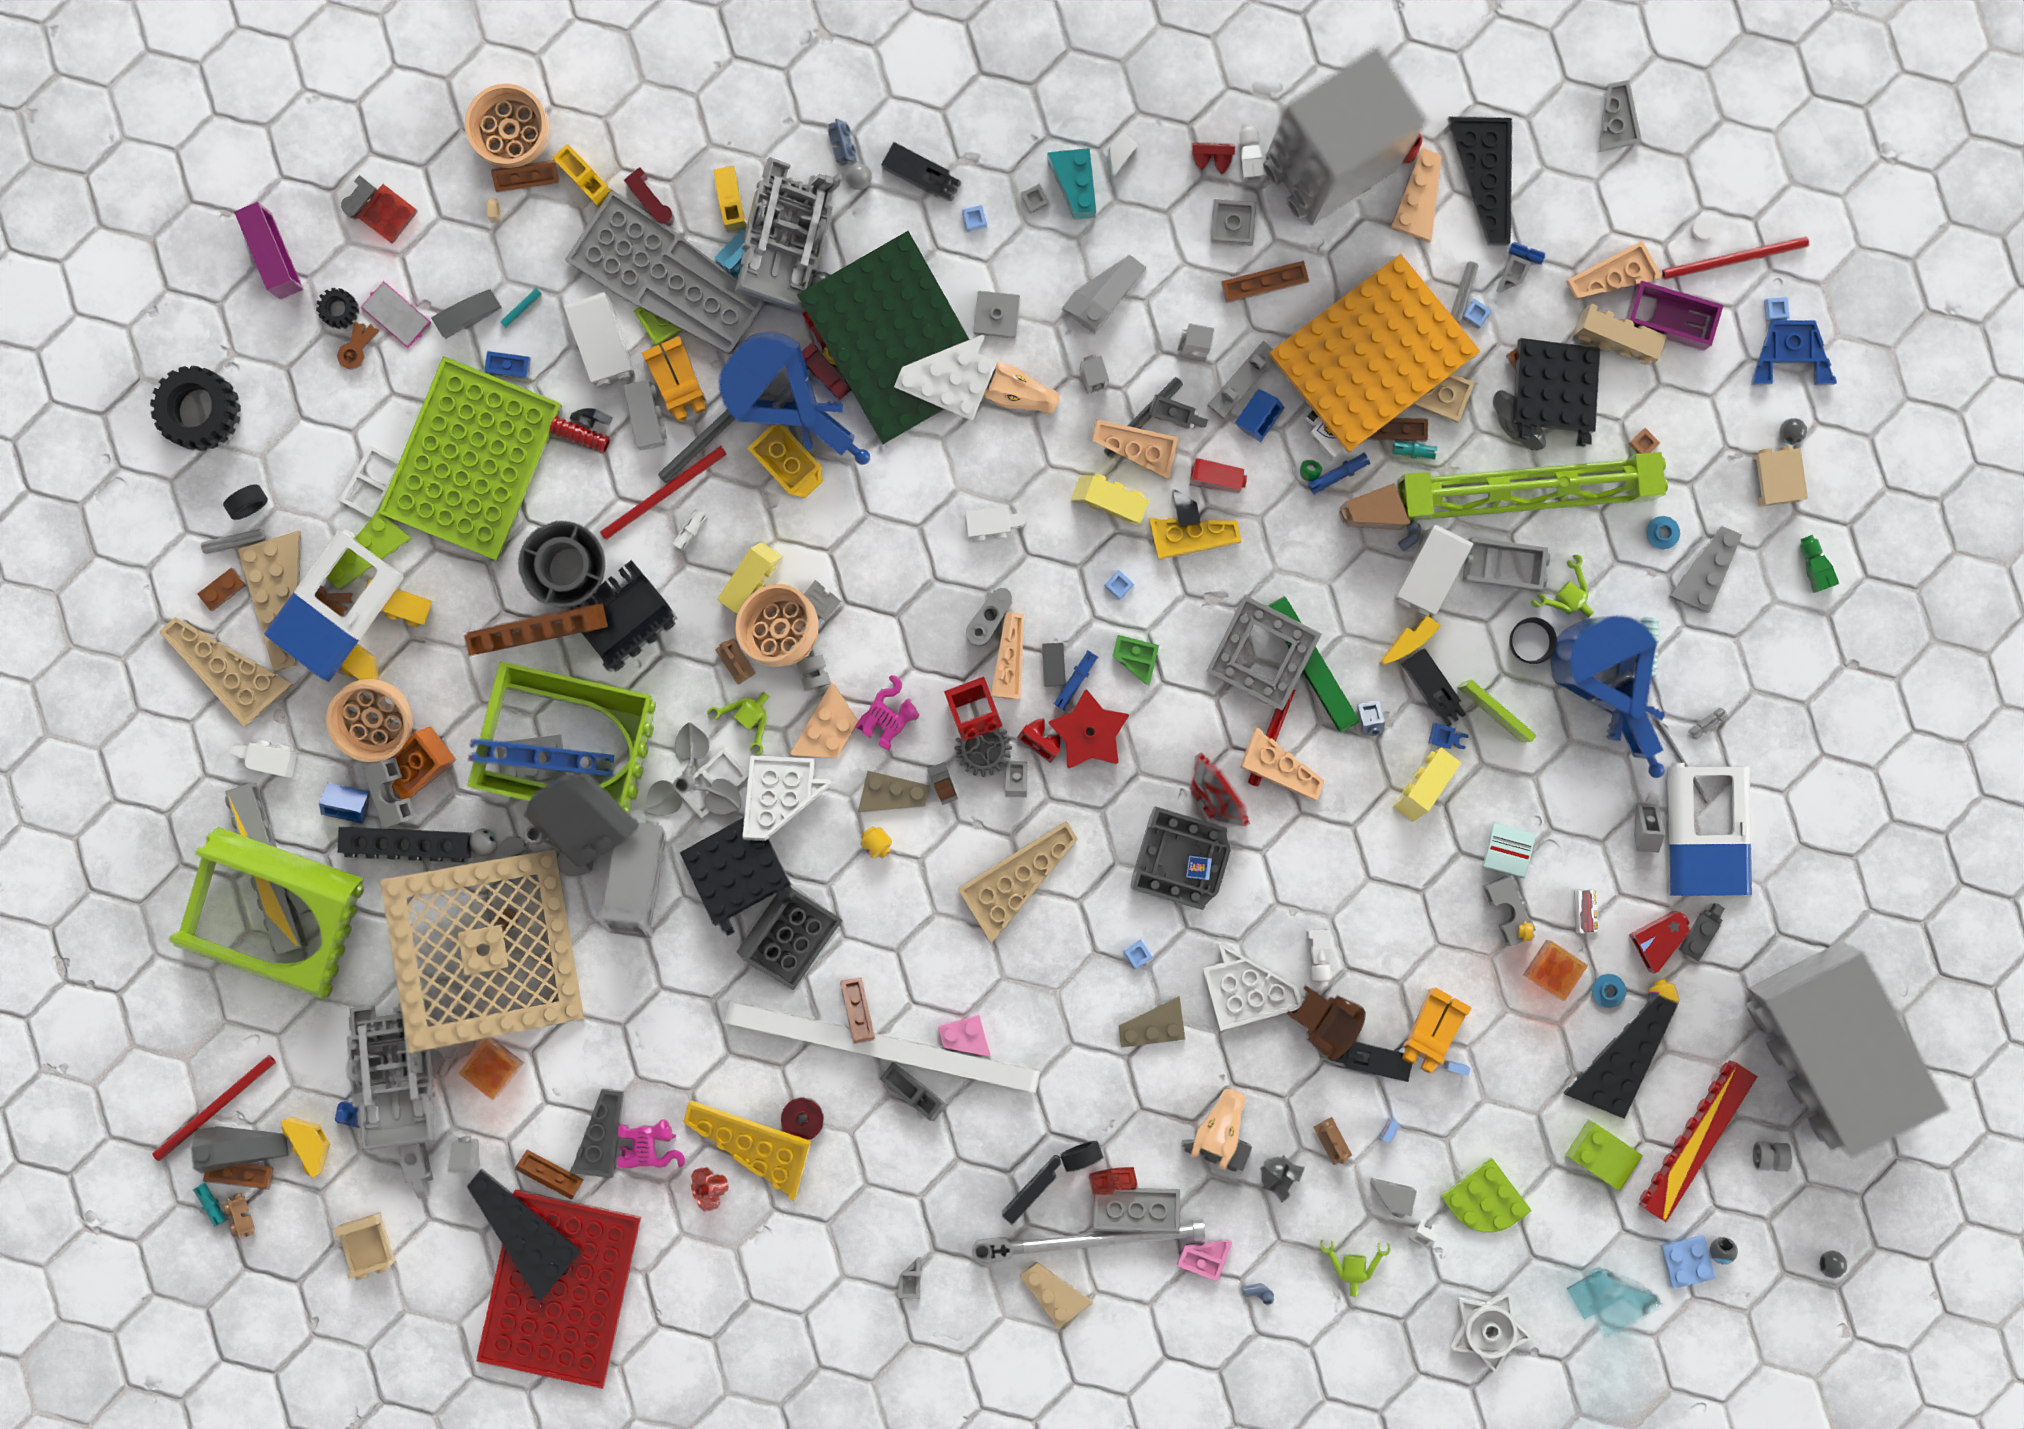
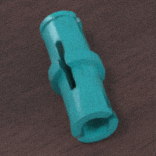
[1392,441,1437,460]
[193,1182,227,1227]

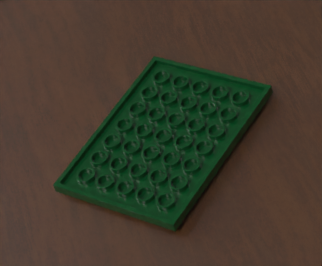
[797,231,992,445]

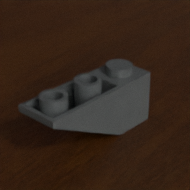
[1181,1139,1252,1172]

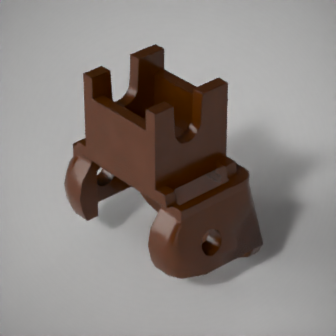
[1286,985,1366,1060]

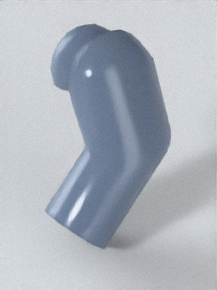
[1243,1283,1274,1305]

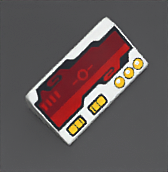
[1574,889,1598,933]

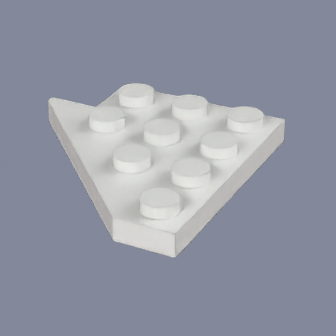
[894,335,998,421]
[743,755,832,841]
[1203,944,1302,1031]

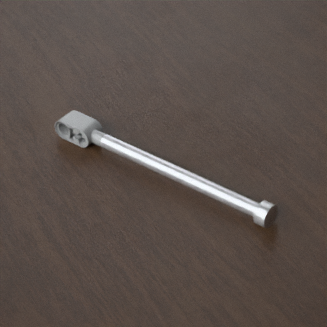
[972,1219,1205,1263]

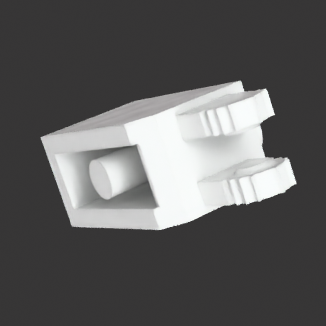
[965,507,1026,542]
[231,739,298,777]

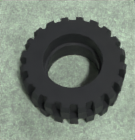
[150,366,241,451]

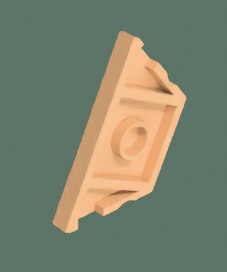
[790,683,858,758]

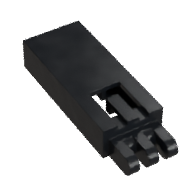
[881,142,962,201]
[1401,648,1466,726]
[1331,1041,1412,1082]
[1002,1155,1061,1225]

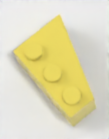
[1071,473,1149,524]
[717,542,783,615]
[1393,748,1461,822]

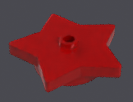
[1048,690,1129,768]

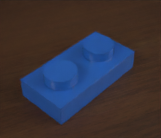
[484,351,531,379]

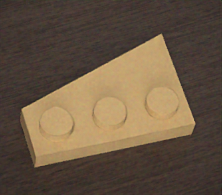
[1020,1262,1093,1329]

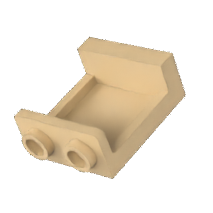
[1752,446,1808,507]
[333,1212,395,1280]

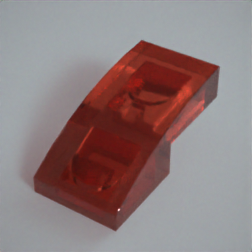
[1089,1167,1138,1195]

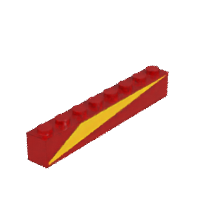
[1638,1060,1758,1222]

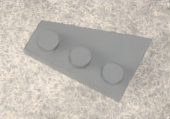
[1598,80,1642,152]

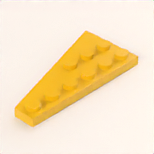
[683,1100,812,1202]

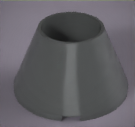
[518,521,606,608]

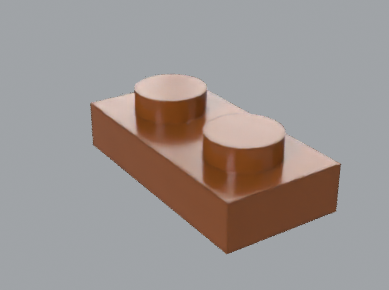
[197,568,246,611]

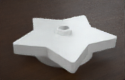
[1450,1290,1533,1373]

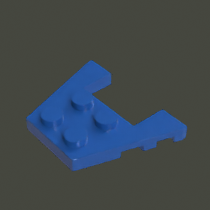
[1751,320,1837,385]

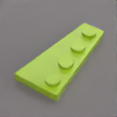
[326,511,413,590]

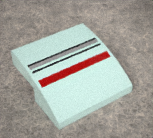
[1483,823,1535,878]

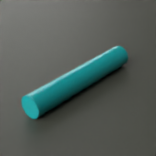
[500,288,542,328]

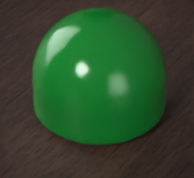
[1300,460,1322,482]

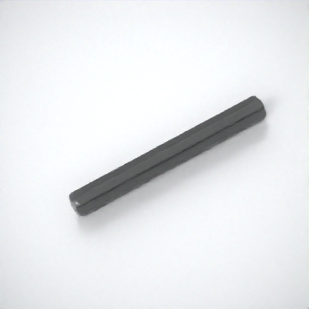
[1104,377,1183,458]
[658,409,735,483]

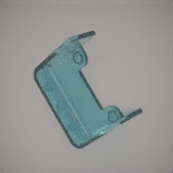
[1567,1267,1661,1338]

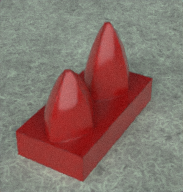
[1191,142,1235,175]
[1017,718,1061,763]

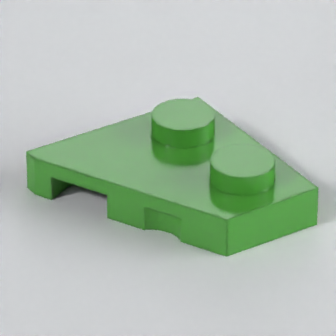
[1113,635,1159,685]

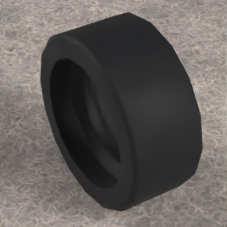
[223,484,268,520]
[1060,1141,1103,1172]

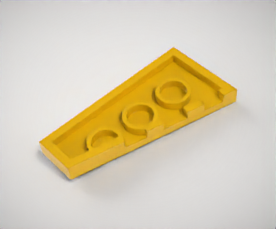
[1149,518,1242,560]

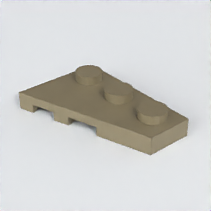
[858,771,930,812]
[1118,996,1185,1048]

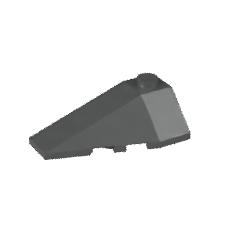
[191,1126,288,1173]

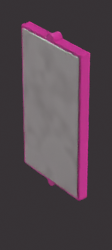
[361,281,431,348]

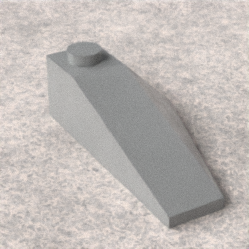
[1062,255,1146,334]

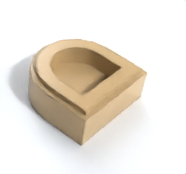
[487,199,500,223]

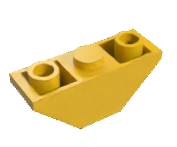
[341,644,379,680]
[280,1117,330,1179]

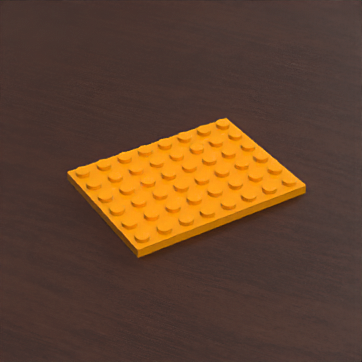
[1268,254,1481,453]

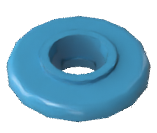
[1646,516,1680,549]
[1592,974,1626,1008]

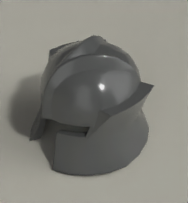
[1260,1155,1305,1203]

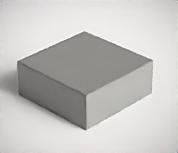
[1021,184,1049,214]

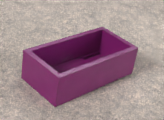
[234,202,304,300]
[1626,281,1724,351]

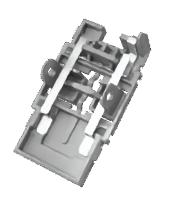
[735,157,842,313]
[346,1002,435,1151]

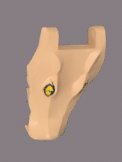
[983,362,1060,415]
[1190,1089,1245,1170]

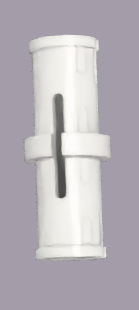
[672,509,707,551]

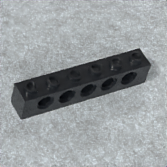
[337,827,473,863]

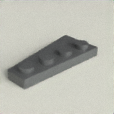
[569,1089,624,1178]

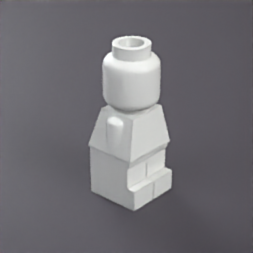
[1239,124,1264,183]
[1307,929,1331,986]

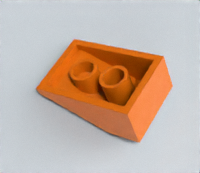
[389,726,456,800]

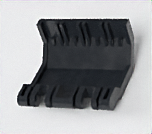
[568,560,678,672]

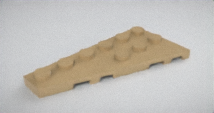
[238,531,301,672]
[159,617,294,727]
[958,821,1078,943]

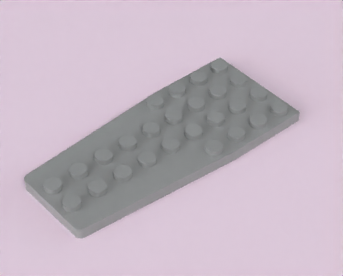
[565,189,764,354]

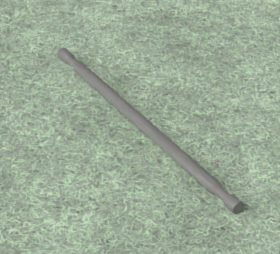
[1657,720,1709,803]

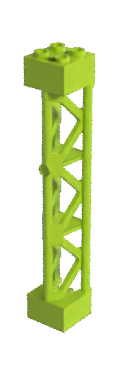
[1397,452,1668,521]

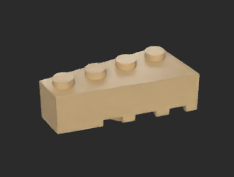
[1573,304,1667,365]

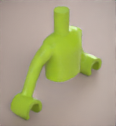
[1531,555,1594,618]
[707,691,770,756]
[1320,1240,1390,1297]

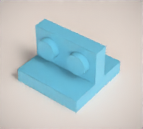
[714,228,746,280]

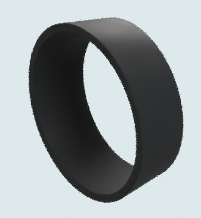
[1509,617,1557,664]

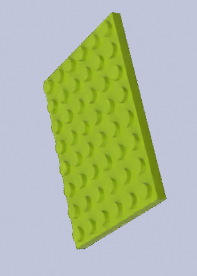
[378,356,562,561]

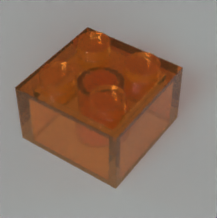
[1523,940,1588,1001]
[458,1037,524,1100]

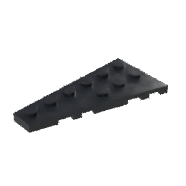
[1447,116,1512,245]
[1564,993,1678,1119]
[467,1169,582,1303]

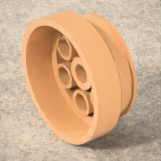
[465,84,549,168]
[735,584,818,667]
[326,679,413,762]

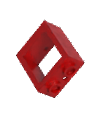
[944,677,1003,742]

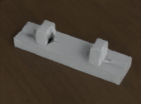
[1207,341,1274,419]

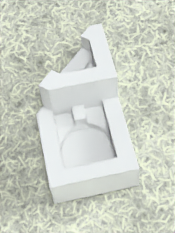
[1107,132,1139,179]

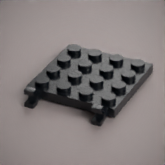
[1513,338,1600,447]
[680,817,792,936]

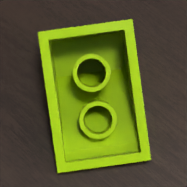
[1565,1119,1643,1191]

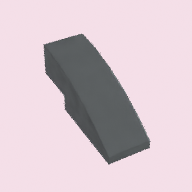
[431,289,502,339]
[880,1062,947,1121]

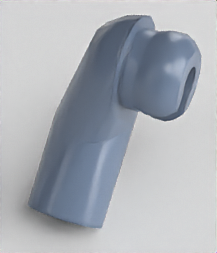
[1398,520,1421,552]

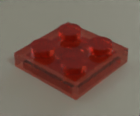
[357,184,418,244]

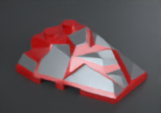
[1191,753,1250,827]

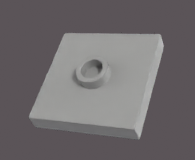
[1210,199,1256,246]
[974,291,1020,338]

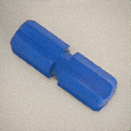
[1508,242,1545,264]

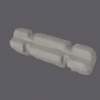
[1688,708,1728,740]

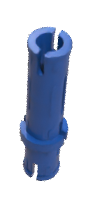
[1308,452,1370,495]
[1053,650,1099,711]

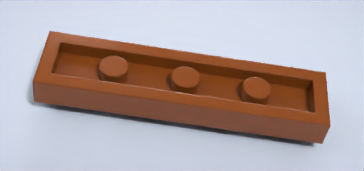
[1221,261,1309,303]

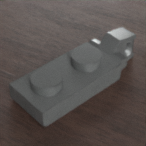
[1148,395,1208,429]
[1678,903,1725,961]

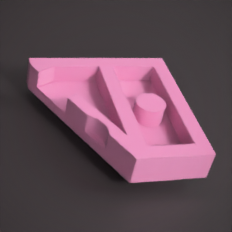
[938,1015,990,1056]
[1177,1240,1232,1282]

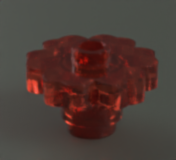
[691,1167,729,1212]

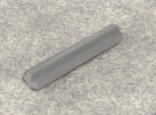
[1451,261,1479,323]
[201,529,265,554]

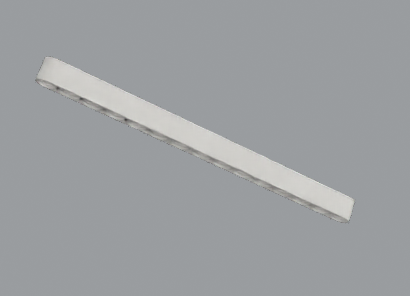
[724,1001,1041,1092]

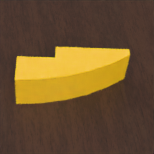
[552,143,611,208]
[1379,616,1441,665]

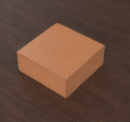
[1628,428,1660,454]

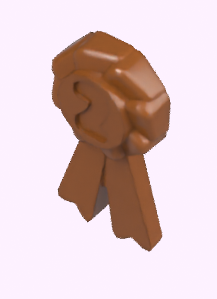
[337,322,380,370]
[315,586,353,616]

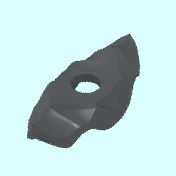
[1493,390,1546,451]

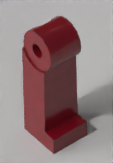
[624,167,674,227]
[802,343,852,401]

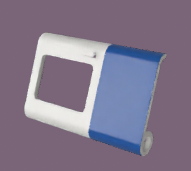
[264,528,404,682]
[1667,763,1752,896]

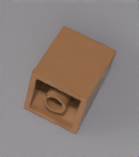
[1339,483,1410,530]

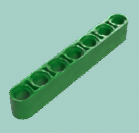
[1268,596,1359,733]

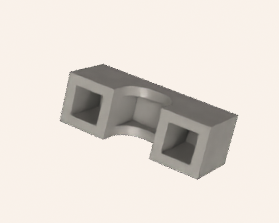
[1177,323,1215,362]
[362,757,415,829]
[1483,876,1535,946]

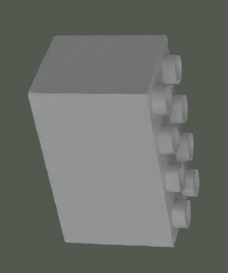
[1263,45,1428,226]
[1745,941,1950,1158]

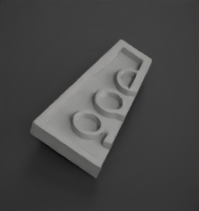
[1668,526,1742,613]

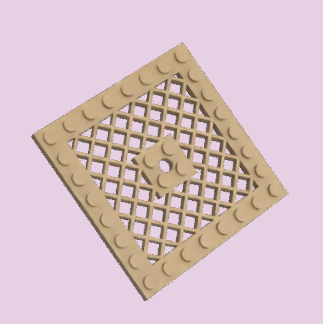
[380,849,584,1053]

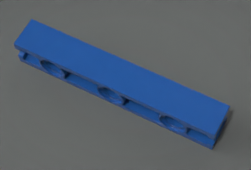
[468,739,615,776]

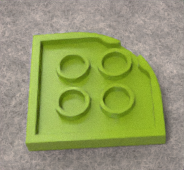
[1440,1158,1532,1232]

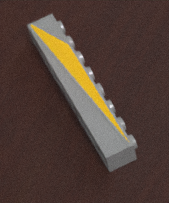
[225,783,308,955]

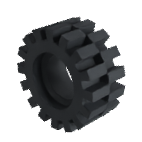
[316,288,359,329]

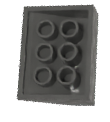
[736,885,842,990]

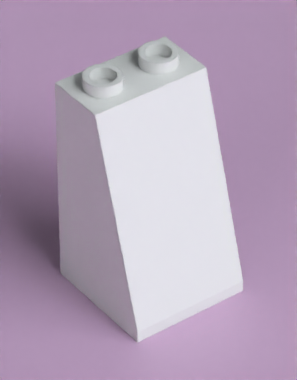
[564,292,635,387]
[1394,525,1474,617]

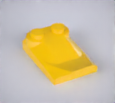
[747,424,823,498]

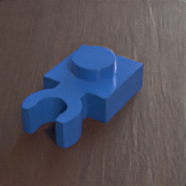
[1428,723,1469,749]

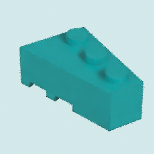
[1047,148,1096,220]

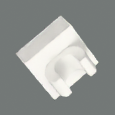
[1409,1219,1439,1248]

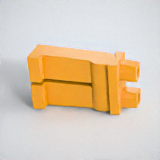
[641,336,707,422]
[1402,987,1472,1074]

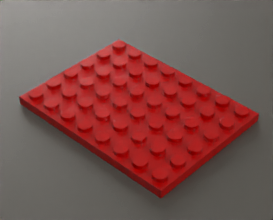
[476,1190,641,1389]

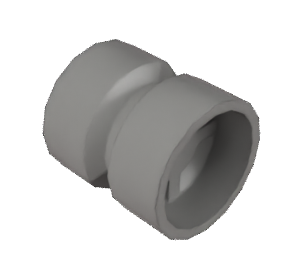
[796,655,831,691]
[1753,1142,1792,1172]

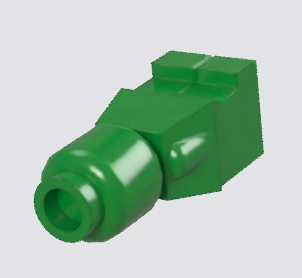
[1800,535,1839,593]

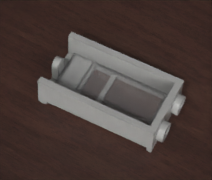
[1462,537,1550,592]

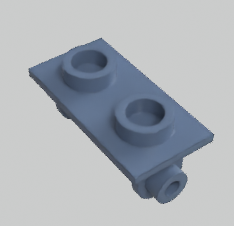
[827,118,857,166]

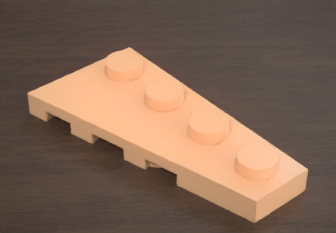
[1391,148,1442,243]
[1566,240,1663,300]
[1091,419,1179,479]
[991,612,1024,699]
[1240,727,1324,801]

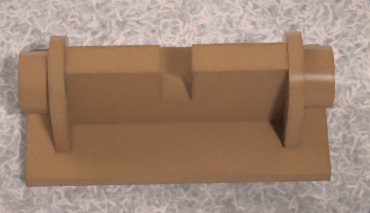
[715,638,756,685]
[1313,1117,1352,1165]
[223,1193,255,1240]

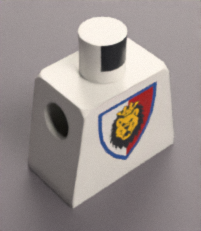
[1305,410,1343,460]

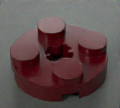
[781,1097,824,1140]

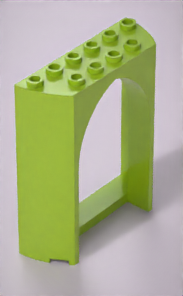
[467,661,656,814]
[169,827,364,999]

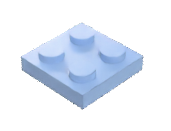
[1661,1235,1715,1289]

